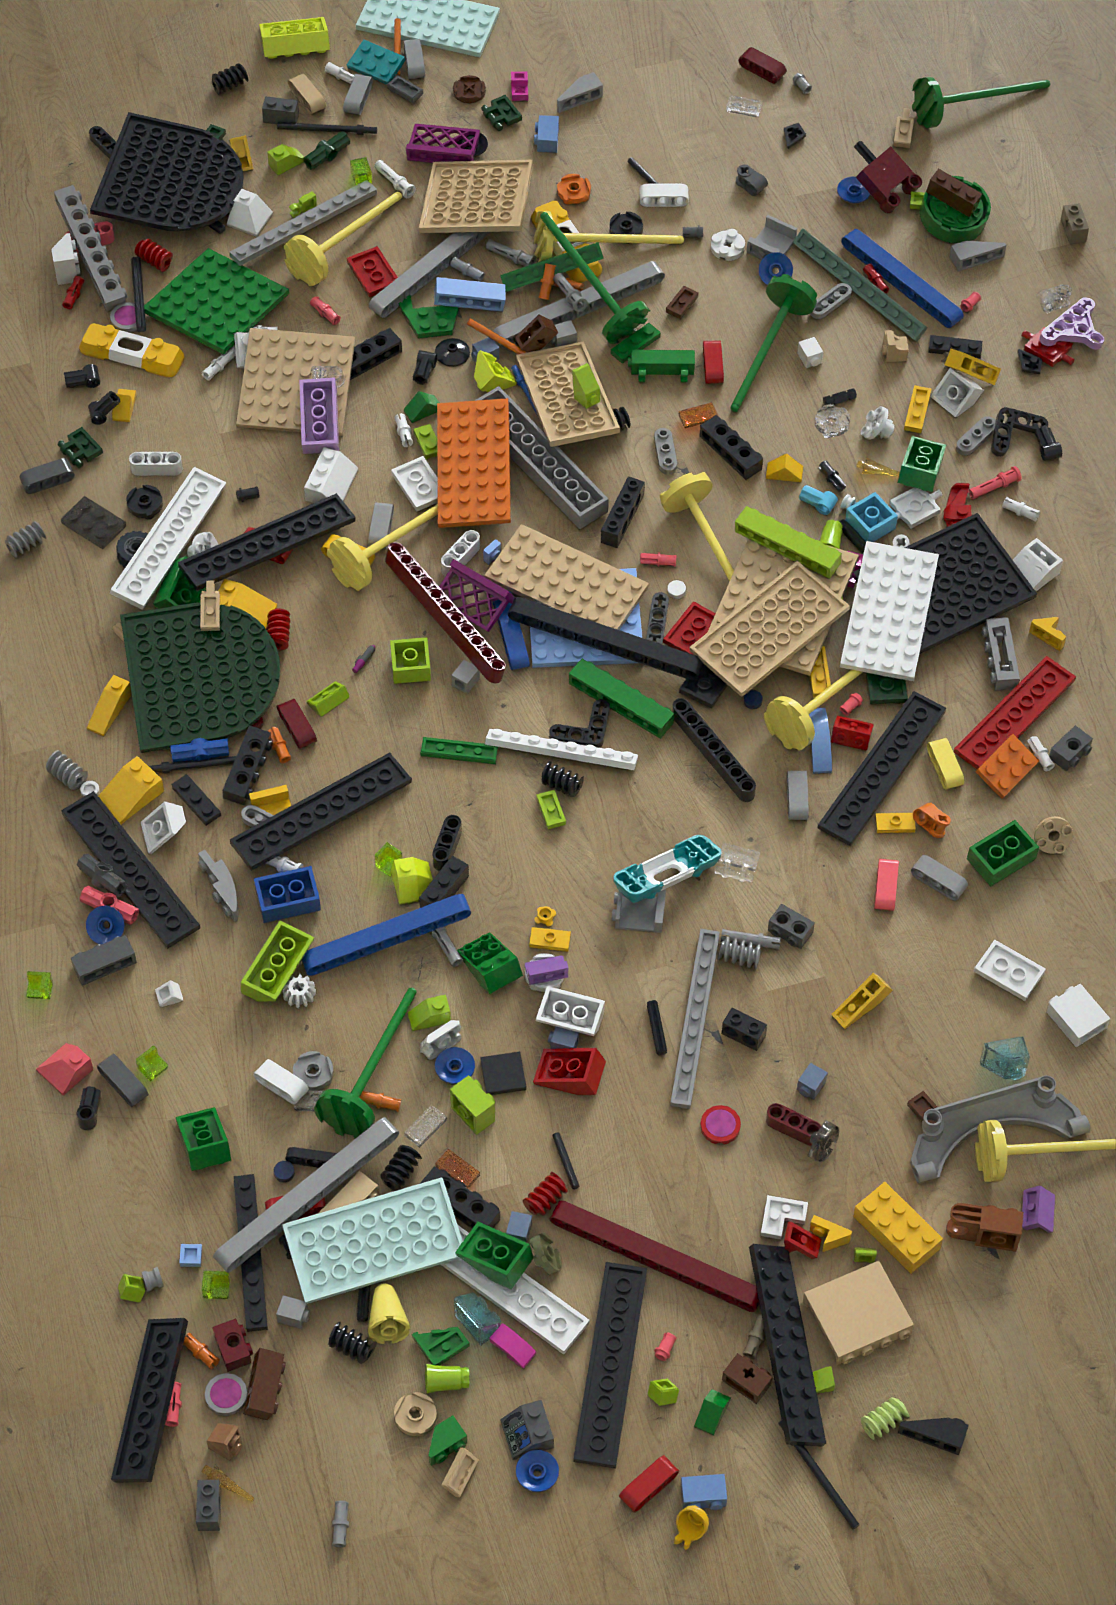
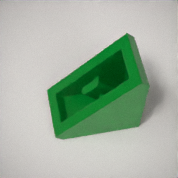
[404,391,440,423]
[694,1389,731,1436]

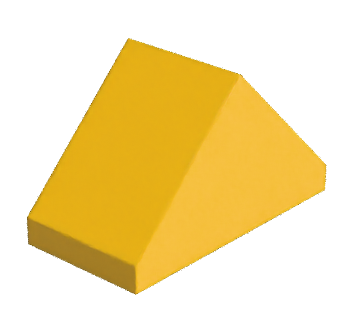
[766,453,803,482]

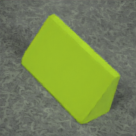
[306,681,350,717]

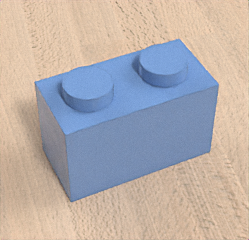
[534,115,559,153]
[680,1474,727,1510]

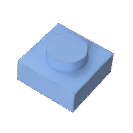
[483,539,501,565]
[179,1244,202,1267]

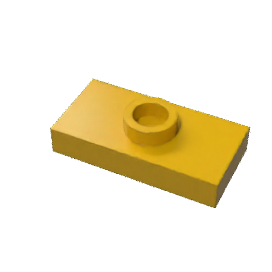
[875,813,916,833]
[529,927,571,952]

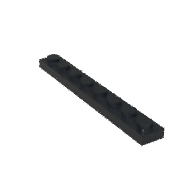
[234,1174,268,1332]

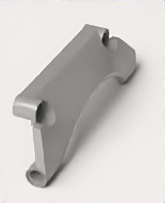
[910,1075,1090,1183]

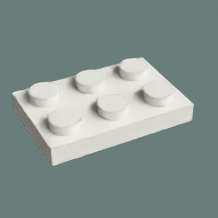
[391,456,438,512]
[974,940,1046,1001]

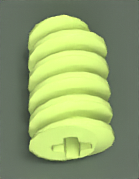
[861,1397,910,1440]

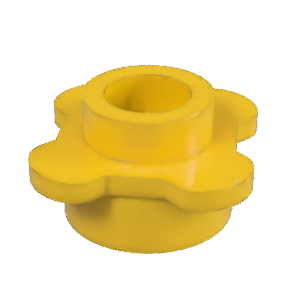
[534,906,556,926]

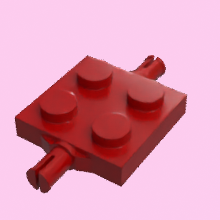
[1021,327,1075,367]

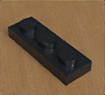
[928,335,983,359]
[171,774,221,826]

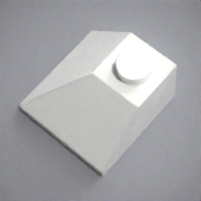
[227,189,273,237]
[930,368,984,417]
[141,801,186,854]

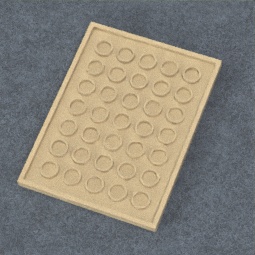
[707,539,859,676]

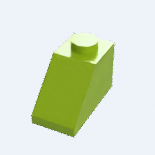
[267,144,304,175]
[572,363,601,409]
[407,994,451,1031]

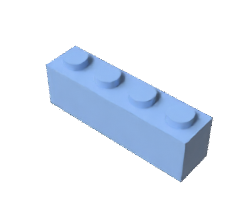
[434,277,506,312]

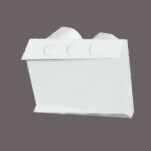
[420,1020,461,1060]

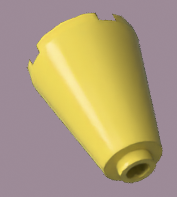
[368,1283,410,1344]

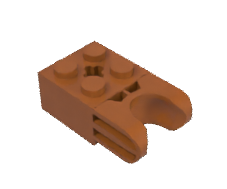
[946,1203,1024,1252]

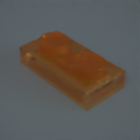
[679,402,718,429]
[435,1149,480,1189]

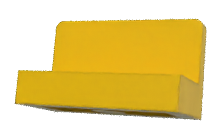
[249,785,291,815]

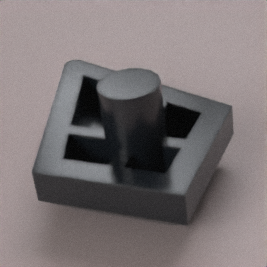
[784,123,806,149]
[1017,349,1042,374]

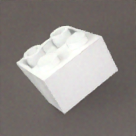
[51,233,81,285]

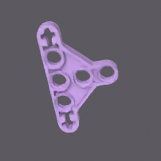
[1040,298,1104,350]

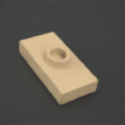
[441,1448,479,1497]

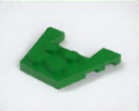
[398,295,460,338]

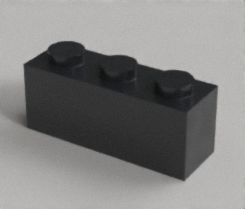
[419,855,469,908]

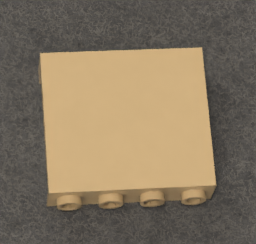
[803,1261,914,1365]

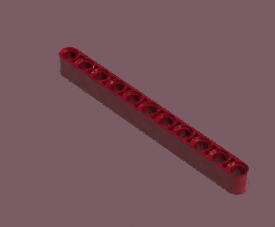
[385,542,506,684]
[549,1200,759,1312]

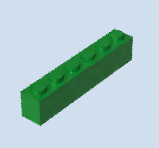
[569,658,674,739]

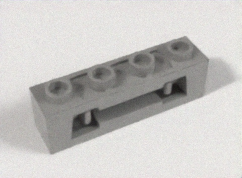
[982,618,1020,691]

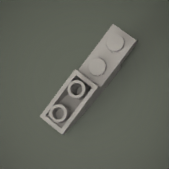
[198,849,238,922]

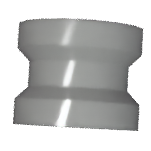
[141,1267,164,1292]

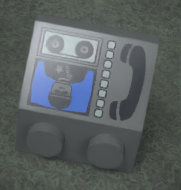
[500,1400,554,1460]

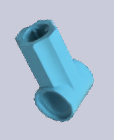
[799,485,838,515]

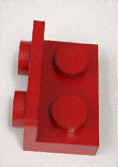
[831,716,874,750]

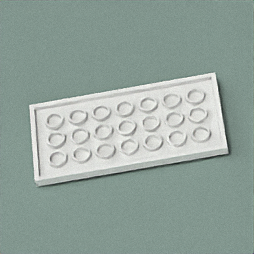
[840,541,939,681]

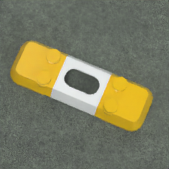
[531,201,602,283]
[79,323,185,377]

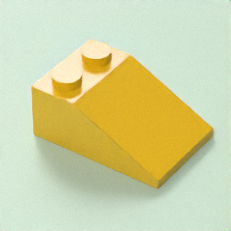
[218,579,277,629]
[98,756,164,824]

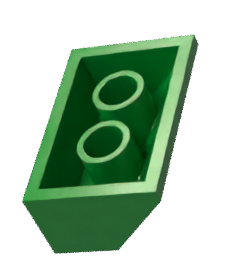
[153,556,206,609]

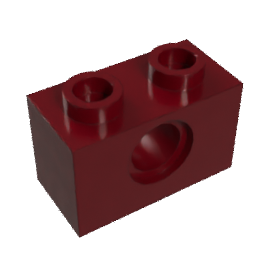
[212,1318,253,1372]

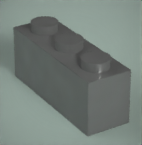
[71,935,137,986]

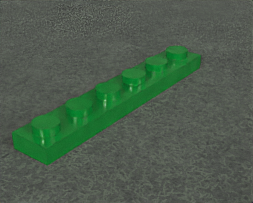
[500,242,604,292]

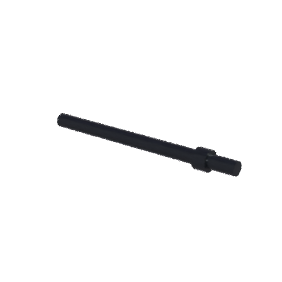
[277,122,378,135]
[149,756,236,774]
[778,1420,860,1530]

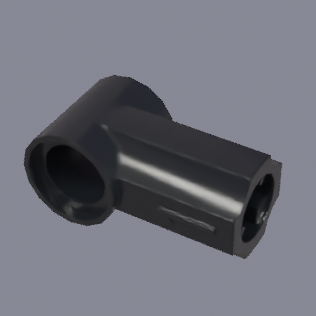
[413,350,437,385]
[64,364,100,388]
[88,391,120,425]
[1035,426,1063,461]
[77,1086,101,1130]

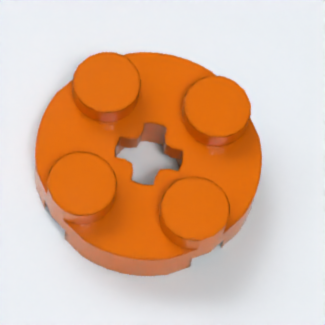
[557,174,591,205]

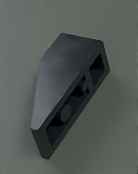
[898,1417,969,1455]

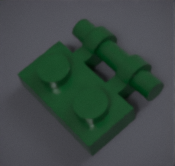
[481,95,522,131]
[57,427,103,468]

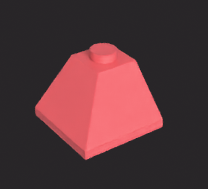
[36,1043,93,1096]

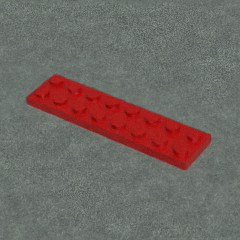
[953,656,1076,769]

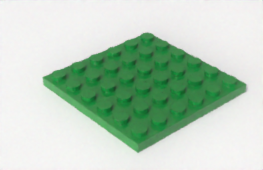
[144,248,289,355]

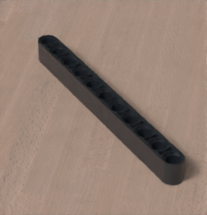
[507,597,704,681]

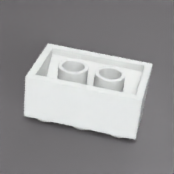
[304,447,358,503]
[536,986,605,1036]

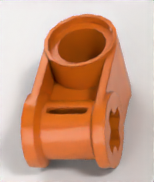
[912,802,951,838]

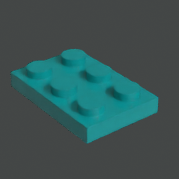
[346,39,406,85]

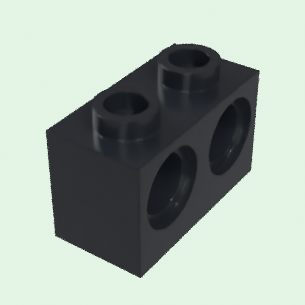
[721,1008,767,1051]

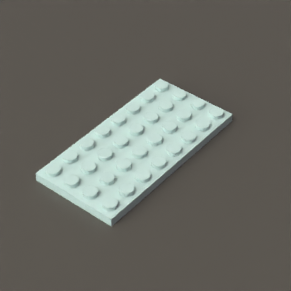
[356,0,500,58]
[282,1178,463,1304]

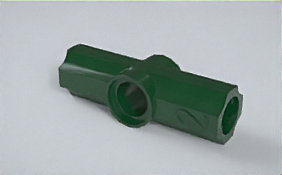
[303,131,350,170]

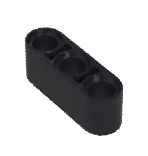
[432,815,462,871]

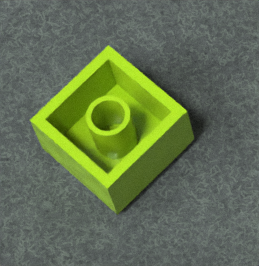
[390,637,431,684]
[450,1075,496,1135]

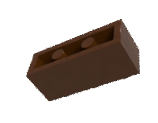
[926,168,982,217]
[243,1348,286,1421]

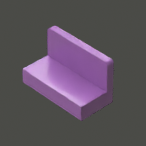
[525,956,568,985]
[1022,1186,1055,1233]

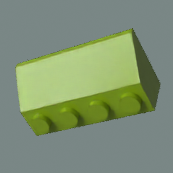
[241,921,314,1002]

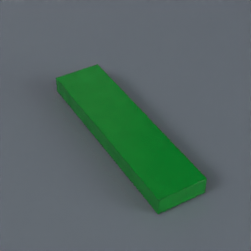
[420,737,498,765]

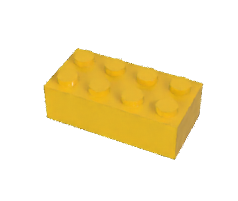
[853,1182,943,1274]

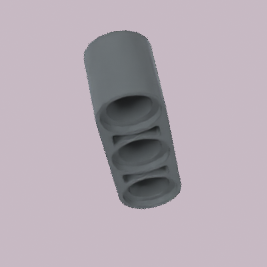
[19,458,75,494]
[97,1054,149,1107]

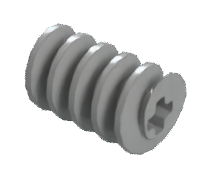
[5,521,46,558]
[46,750,88,790]
[718,936,761,969]

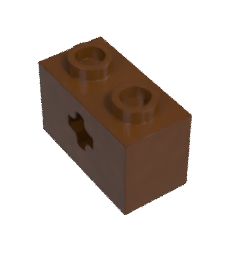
[515,314,558,353]
[722,1353,772,1404]

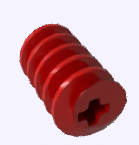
[134,239,173,272]
[266,608,291,651]
[523,1172,568,1216]

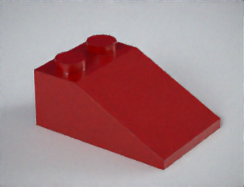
[533,1048,606,1095]

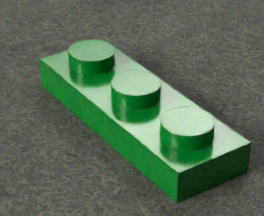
[611,323,661,364]

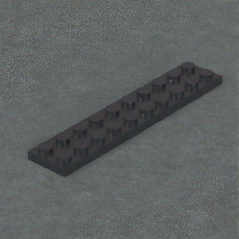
[178,493,356,591]
[817,691,946,846]
[230,752,412,871]
[61,791,200,949]
[749,1244,826,1447]
[573,1262,647,1469]

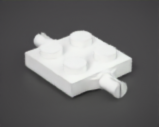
[890,487,942,529]

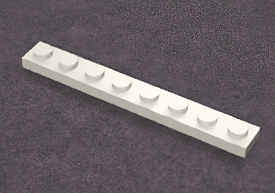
[485,729,638,770]

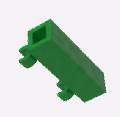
[628,350,695,382]

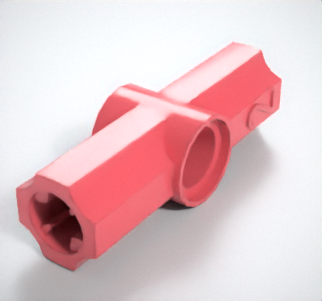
[80,885,139,925]

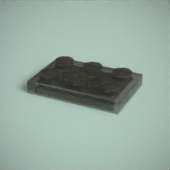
[61,496,126,549]

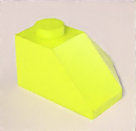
[474,350,517,392]
[391,857,433,905]

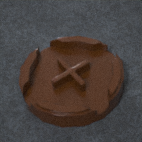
[453,75,486,103]

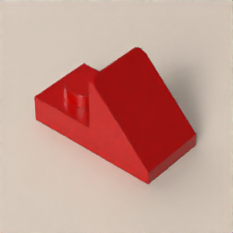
[784,1221,822,1259]

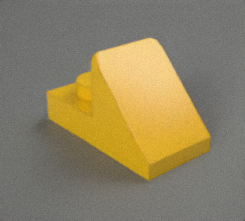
[229,135,253,171]
[112,389,137,422]
[1029,617,1066,651]
[809,1215,852,1252]

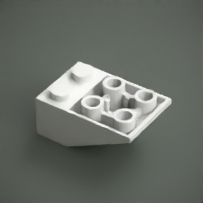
[1013,538,1063,591]

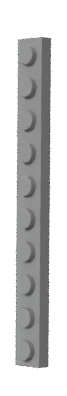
[230,180,377,266]
[670,929,720,1109]

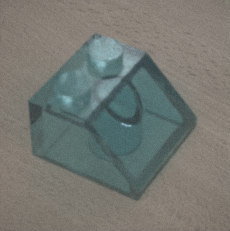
[980,1036,1030,1080]
[454,1292,501,1346]

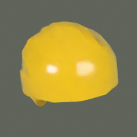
[674,1505,709,1550]

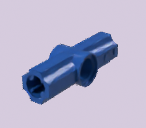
[170,738,229,763]

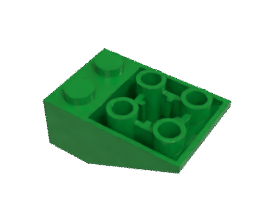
[457,932,523,994]

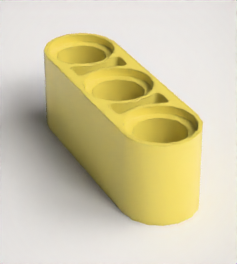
[927,738,964,790]

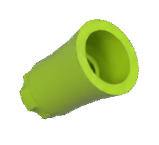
[819,519,843,549]
[425,1364,469,1394]

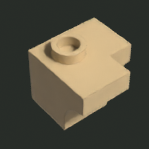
[882,330,909,362]

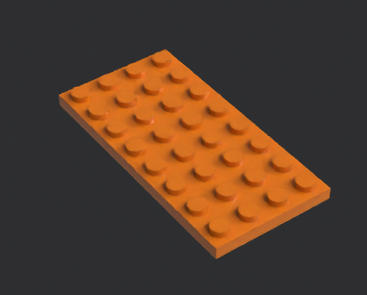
[437,398,511,528]

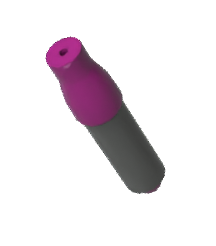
[352,645,375,673]

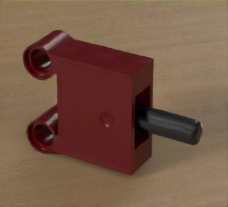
[854,141,922,213]

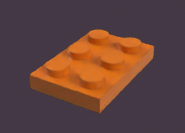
[975,734,1039,799]

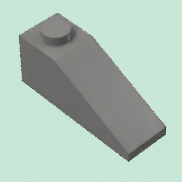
[557,72,603,113]
[949,241,1007,272]

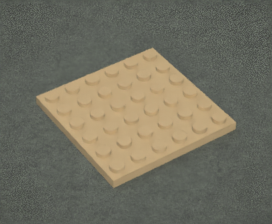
[419,160,533,233]
[236,328,355,436]

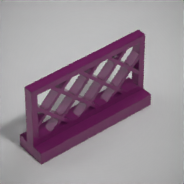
[406,124,480,163]
[439,559,515,632]

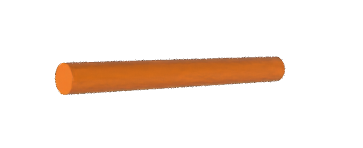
[394,18,401,77]
[467,318,527,354]

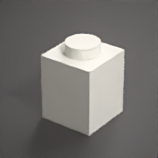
[797,337,823,368]

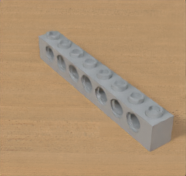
[54,185,128,312]

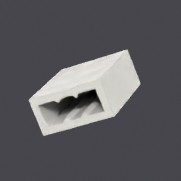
[1047,984,1110,1047]

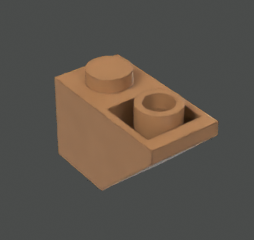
[207,1423,242,1461]

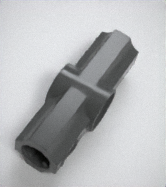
[77,854,128,897]

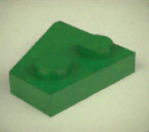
[412,1327,470,1366]

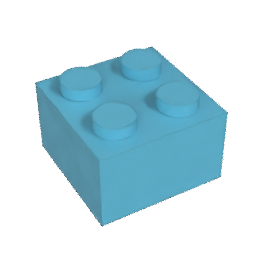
[845,492,898,542]

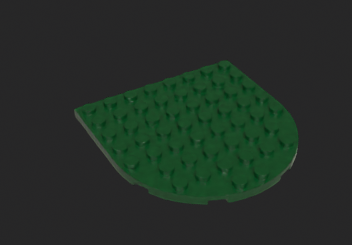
[120,602,281,753]

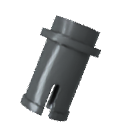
[683,225,703,239]

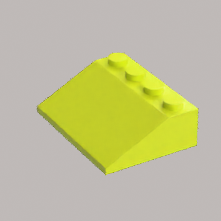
[259,17,330,59]

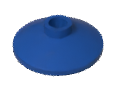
[837,176,870,203]
[759,252,793,285]
[86,906,125,944]
[435,1047,475,1084]
[516,1450,559,1492]

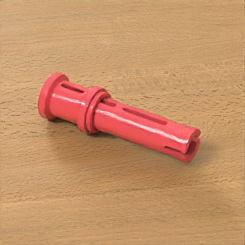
[968,466,1022,500]

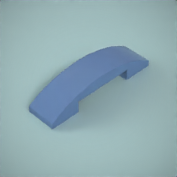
[809,708,832,774]

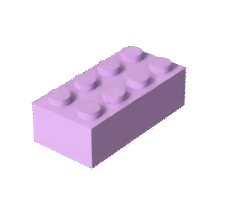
[299,378,339,454]

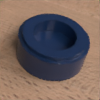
[744,690,763,709]
[274,1161,295,1182]

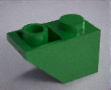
[428,1415,467,1466]

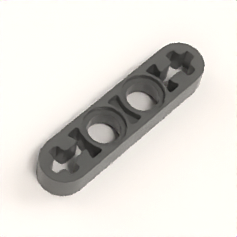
[646,592,669,645]

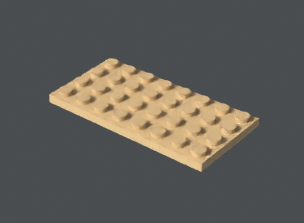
[516,341,620,447]
[484,524,649,630]
[690,561,850,697]

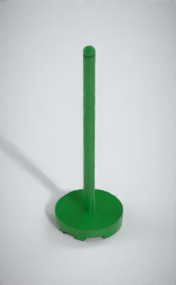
[912,77,1051,128]
[540,212,650,344]
[730,274,817,412]
[314,987,417,1139]

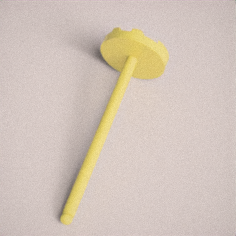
[284,192,402,286]
[534,211,684,262]
[659,472,734,581]
[327,504,438,591]
[764,670,863,751]
[975,1120,1116,1182]

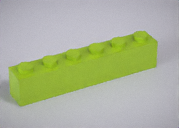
[735,506,842,579]

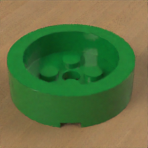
[920,176,991,244]

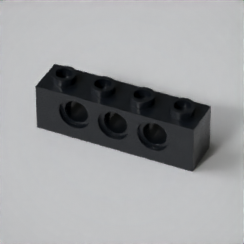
[350,327,402,380]
[700,415,763,480]
[601,476,645,548]
[222,725,273,805]
[420,1166,500,1228]

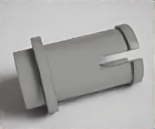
[793,73,812,94]

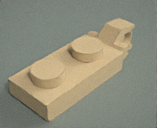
[893,108,914,148]
[200,581,220,631]

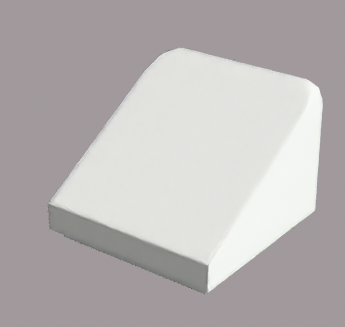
[155,980,183,1007]

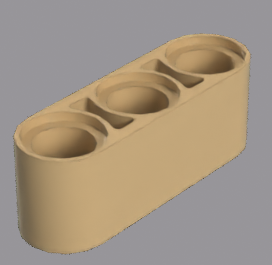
[288,74,326,114]

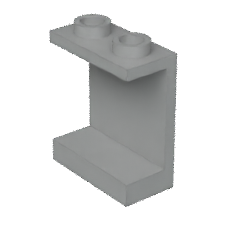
[746,215,797,260]
[612,889,666,933]

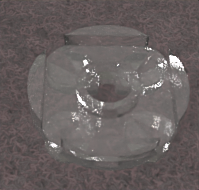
[815,404,850,438]

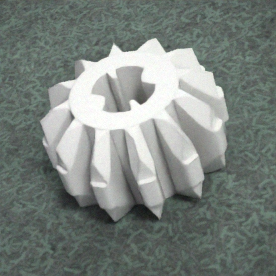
[282,974,316,1008]

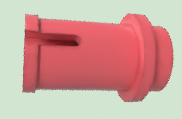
[960,292,981,312]
[839,693,863,716]
[654,1332,677,1361]

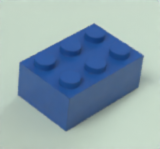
[254,866,321,923]

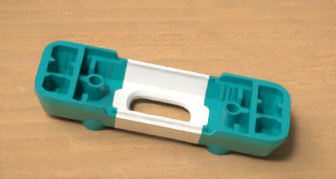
[613,835,722,903]

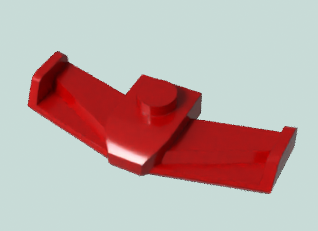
[943,483,972,527]

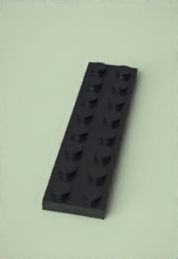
[111,1318,188,1483]

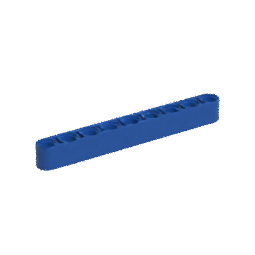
[841,229,964,328]
[302,894,471,976]

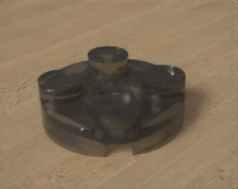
[808,1120,839,1162]

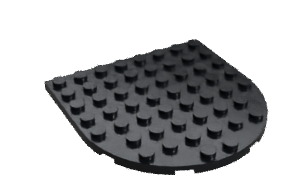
[90,112,244,231]

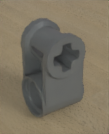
[736,164,768,196]

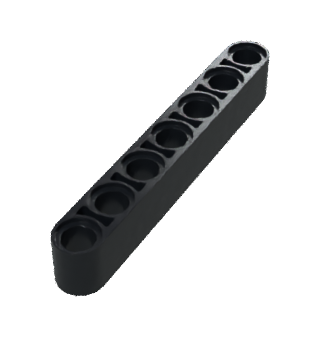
[672,698,756,802]

